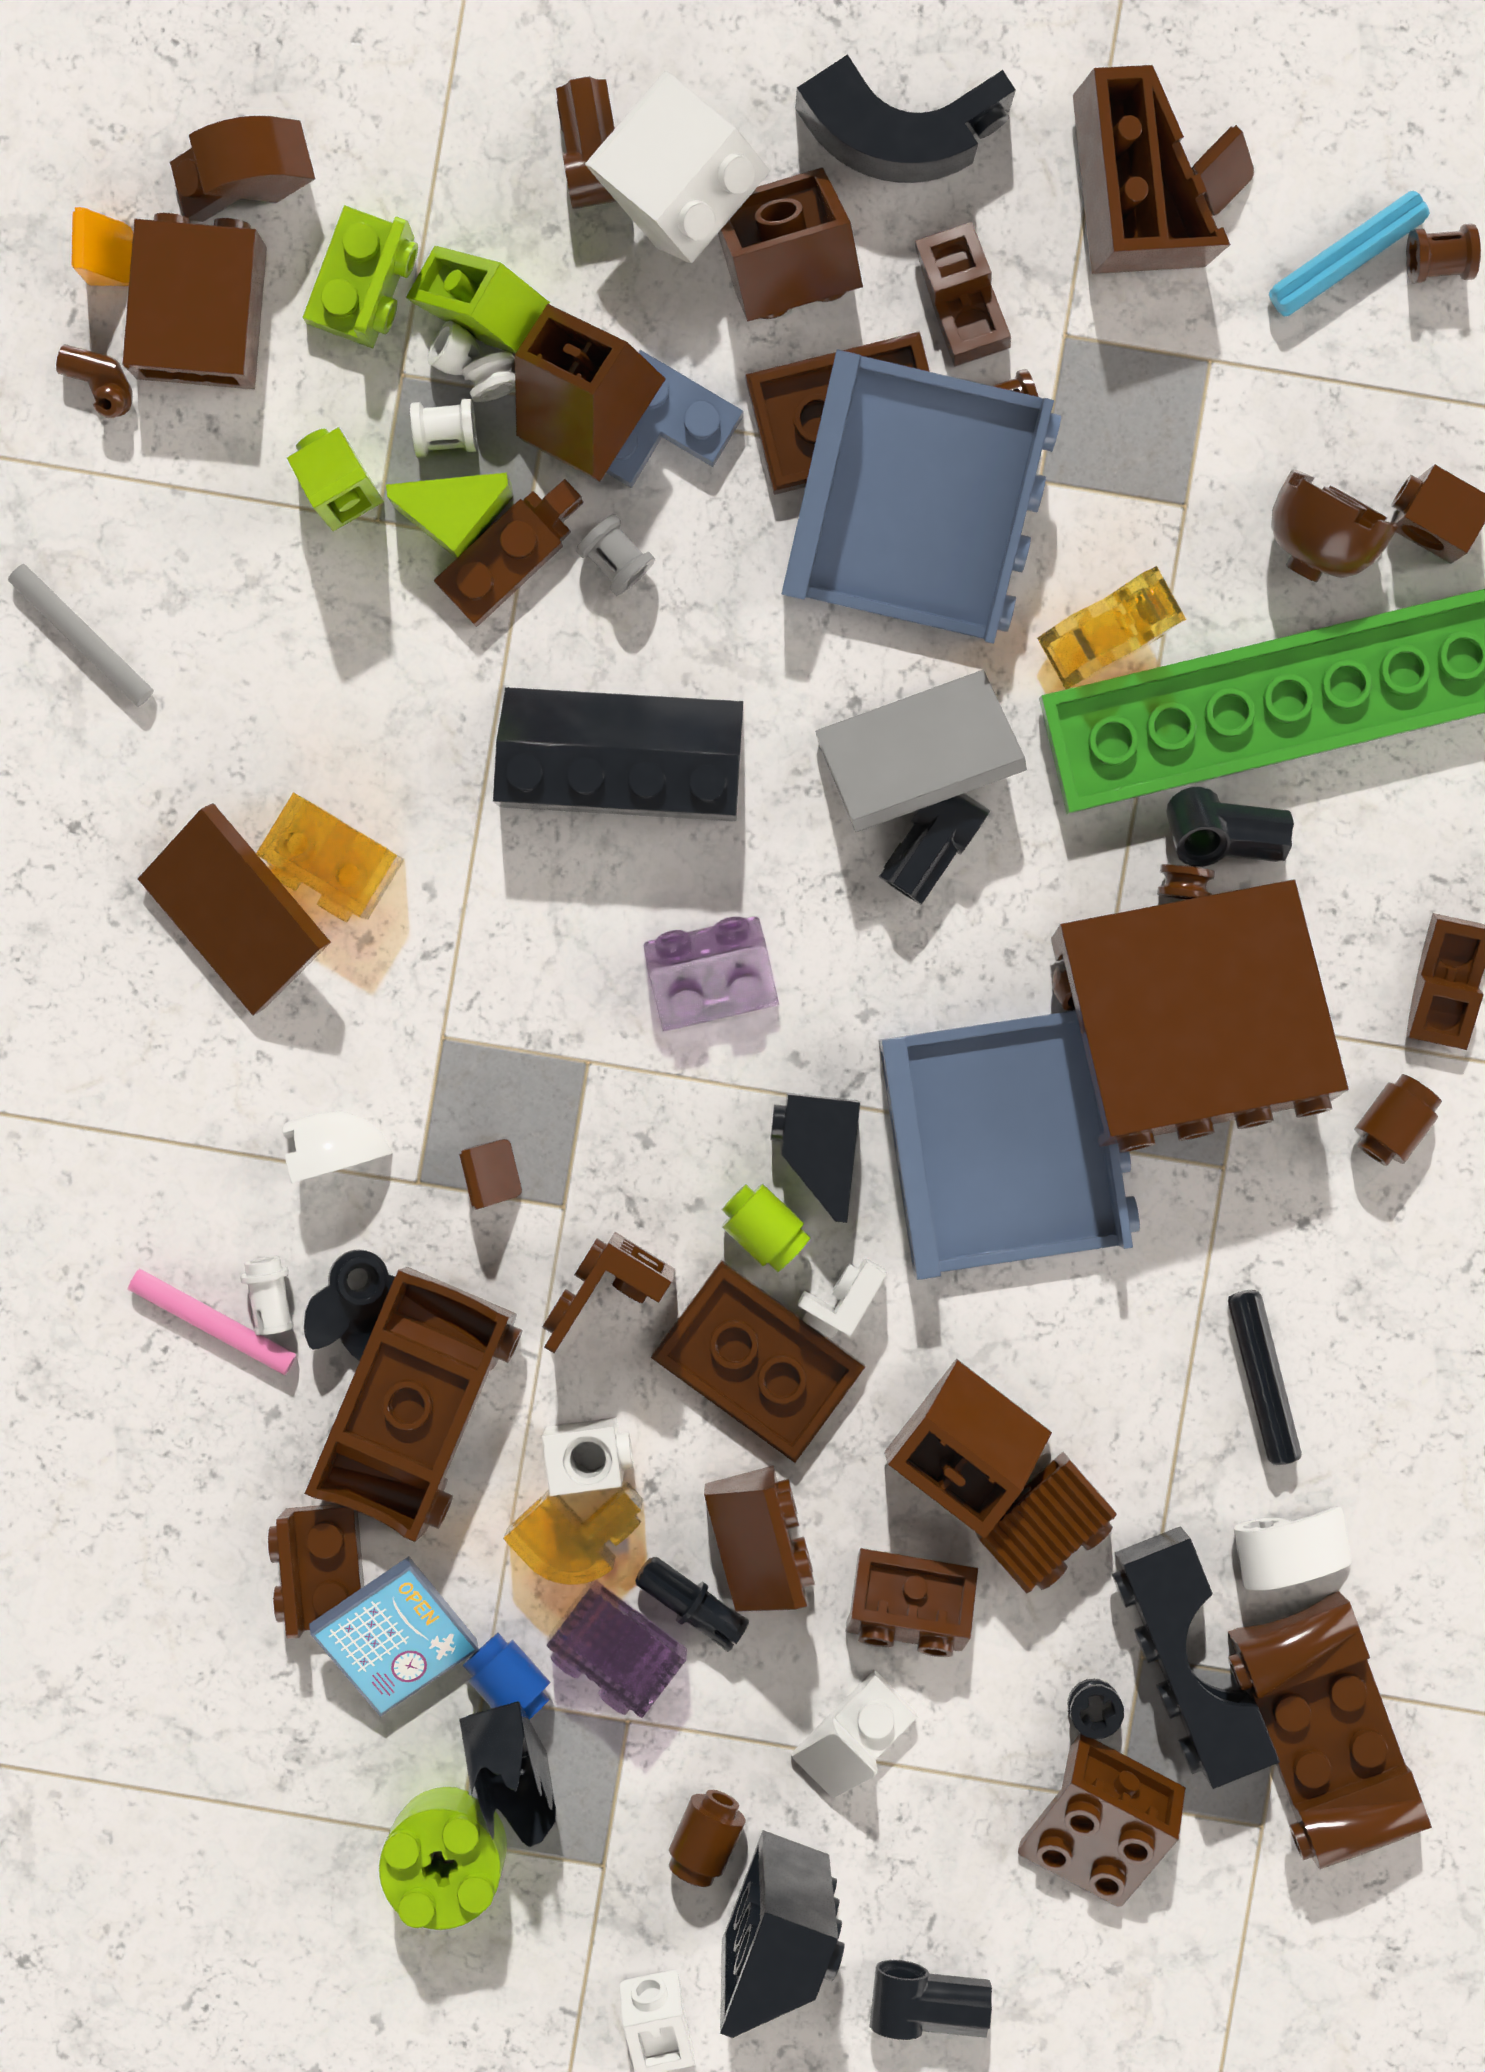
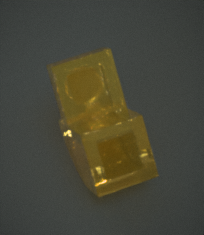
[1037,566,1187,689]
[503,1482,643,1585]

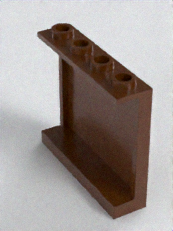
[1051,879,1349,1153]

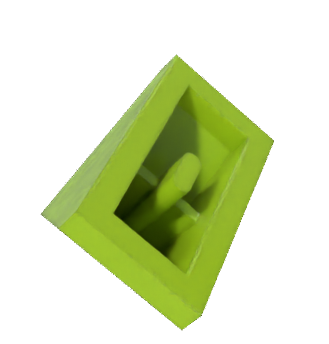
[386,472,513,558]

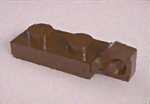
[433,479,584,627]

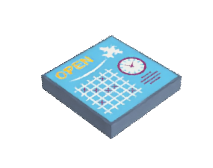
[310,1556,479,1717]

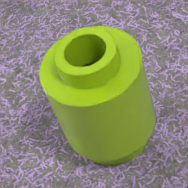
[721,1184,811,1272]

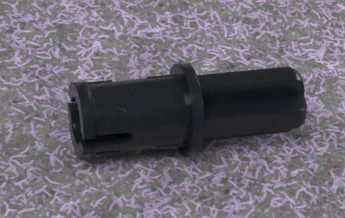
[635,1557,749,1652]

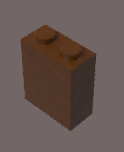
[122,213,267,390]

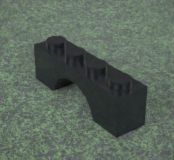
[1112,1526,1280,1789]

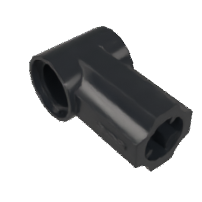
[1166,787,1294,867]
[879,793,990,905]
[869,1960,992,2040]

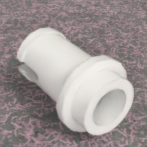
[240,1256,294,1335]

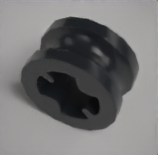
[1067,1679,1124,1739]

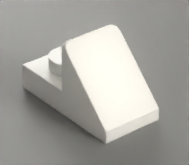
[791,1670,918,1798]

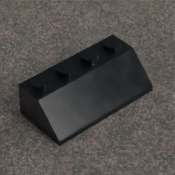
[493,687,743,821]
[720,1830,845,2038]

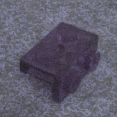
[643,916,779,1031]

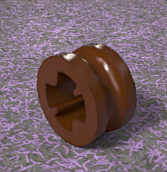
[1157,864,1215,900]

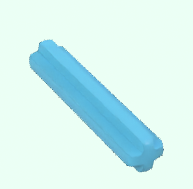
[1269,191,1430,317]

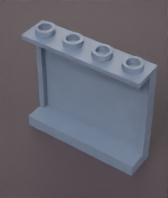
[781,349,1061,644]
[878,1010,1140,1280]

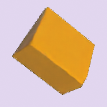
[71,207,133,286]

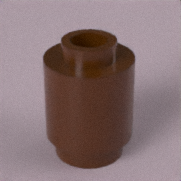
[1354,1074,1442,1166]
[669,1790,746,1887]

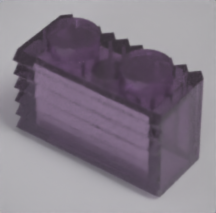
[546,1577,687,1718]

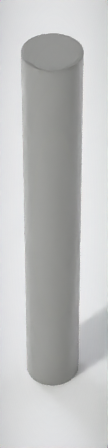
[8,564,154,707]

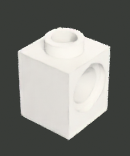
[542,1417,633,1496]

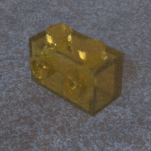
[256,792,405,923]

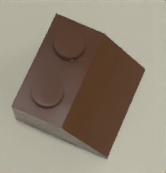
[718,167,863,322]

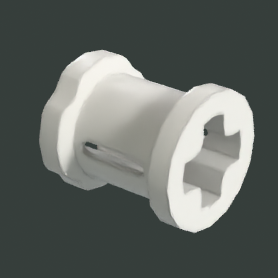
[410,399,478,458]

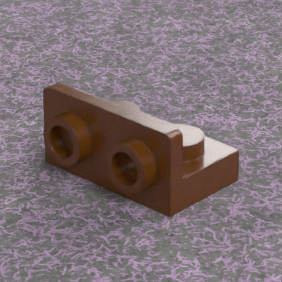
[268,1504,364,1639]
[845,1548,978,1657]

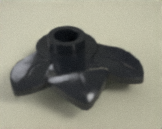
[304,1249,395,1361]

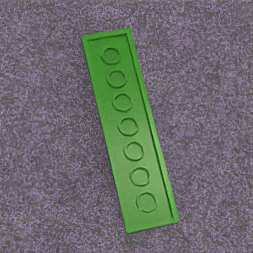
[1039,589,1485,814]

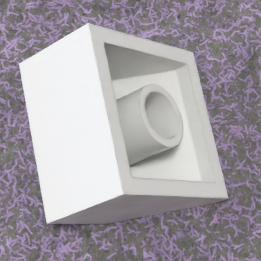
[585,71,771,263]

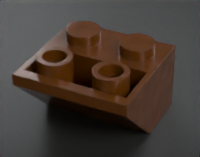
[515,304,666,482]
[884,1358,1052,1539]
[704,1466,815,1612]

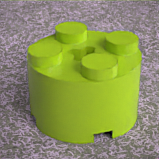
[379,1787,507,1930]

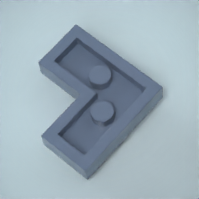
[606,350,743,488]

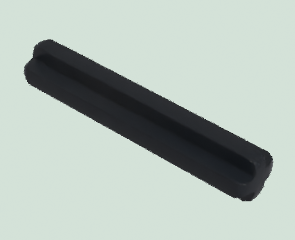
[1228,1290,1302,1465]

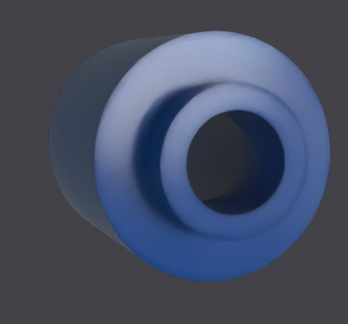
[462,1633,550,1720]

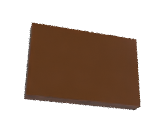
[745,331,930,495]
[137,803,331,1016]
[651,1260,865,1463]

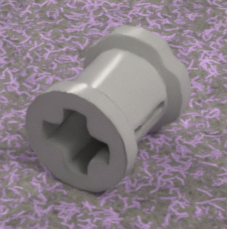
[576,514,656,596]

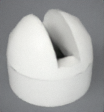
[428,320,479,375]

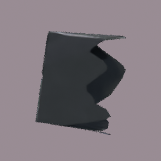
[459,1701,556,1847]

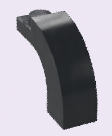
[795,54,1016,183]

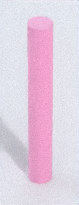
[128,1269,297,1375]

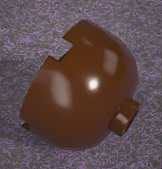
[1271,469,1399,582]

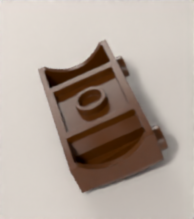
[304,1267,522,1542]
[1228,1591,1432,1869]

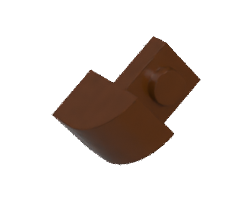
[170,116,316,222]

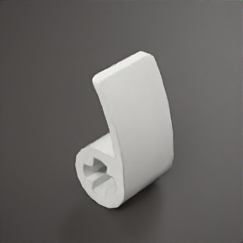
[1234,1506,1351,1591]

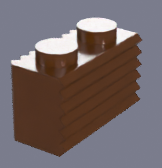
[975,1452,1117,1594]

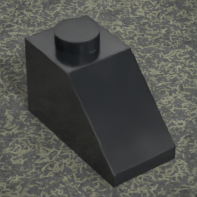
[770,1093,860,1223]

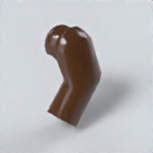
[56,344,133,418]

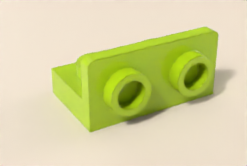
[302,205,418,349]

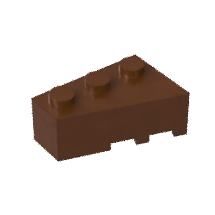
[1073,65,1231,274]

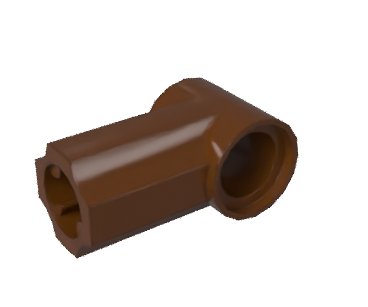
[556,76,617,209]

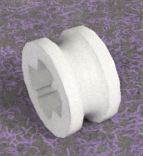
[462,352,515,402]

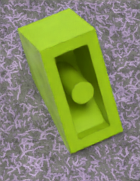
[406,246,550,354]
[287,427,384,532]

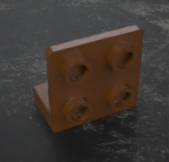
[542,1232,675,1353]
[1018,1733,1186,1907]

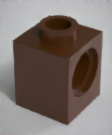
[1391,464,1485,564]

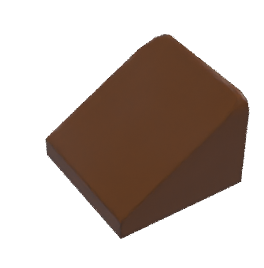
[1192,125,1254,216]
[459,1139,522,1210]

